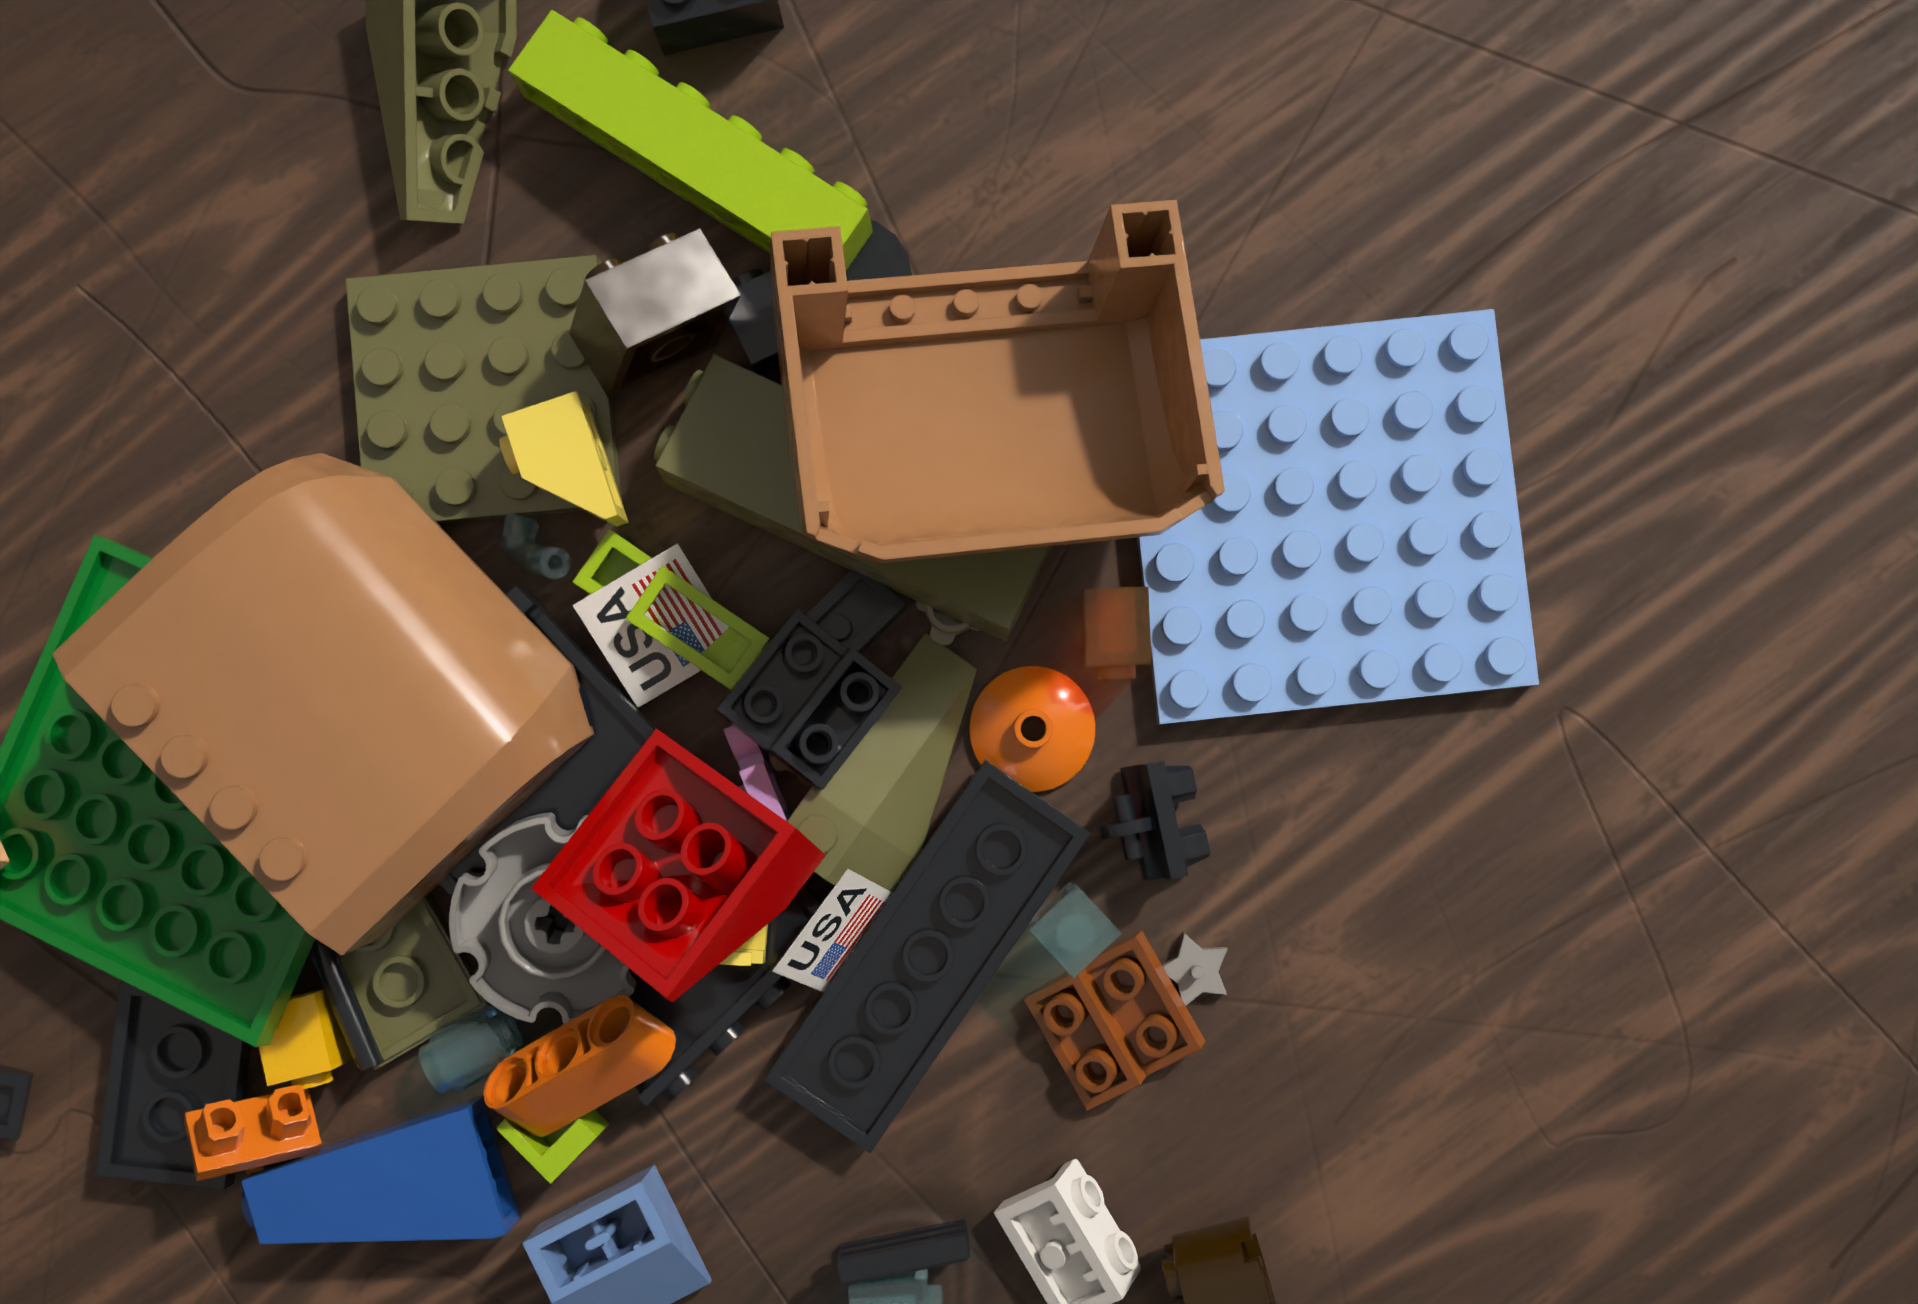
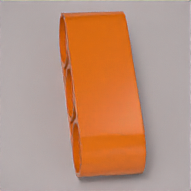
[483,995,676,1137]

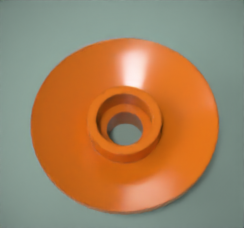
[969,666,1095,792]

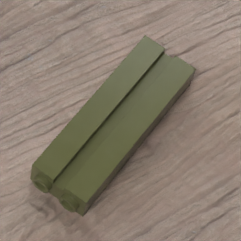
[654,355,1053,642]

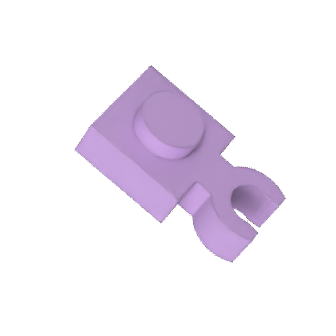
[724,726,791,821]

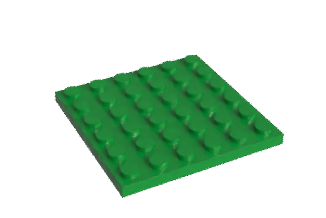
[0,534,315,1047]

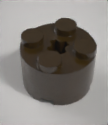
[1162,1216,1276,1304]

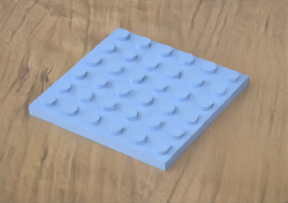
[1137,309,1539,725]

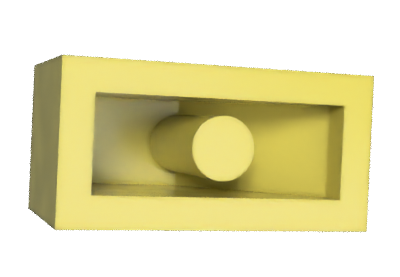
[499,391,629,527]

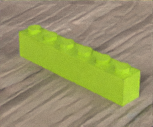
[508,10,873,270]

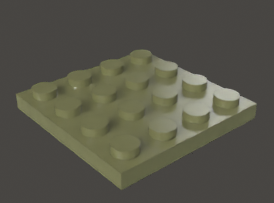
[346,255,622,524]

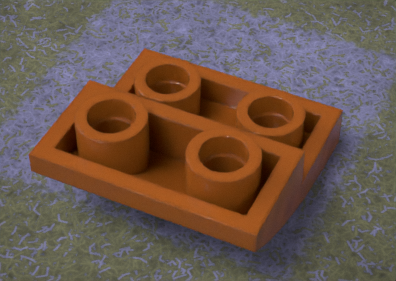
[1023,930,1206,1110]

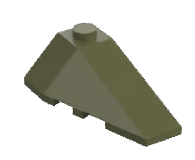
[365,0,517,224]
[787,633,977,892]

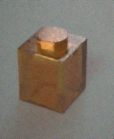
[1080,587,1152,680]

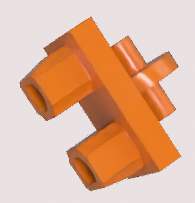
[184,1084,322,1181]

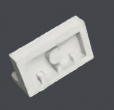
[994,1159,1141,1304]

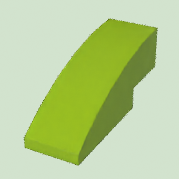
[573,529,770,690]

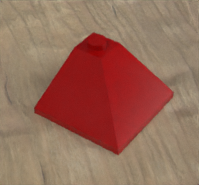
[531,728,826,1002]

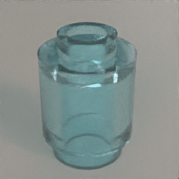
[419,1005,523,1093]

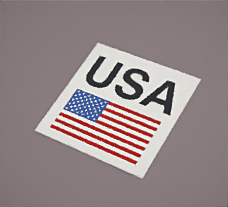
[573,543,729,708]
[772,869,892,992]

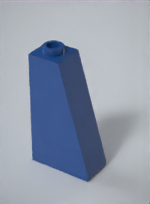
[241,1096,521,1244]

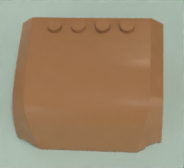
[770,200,1225,563]
[52,453,595,956]

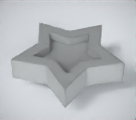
[1162,932,1228,1006]

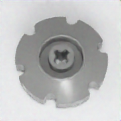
[449,812,636,1024]

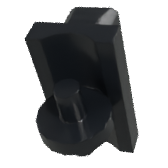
[1099,761,1211,880]

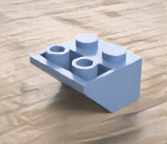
[522,1164,712,1304]

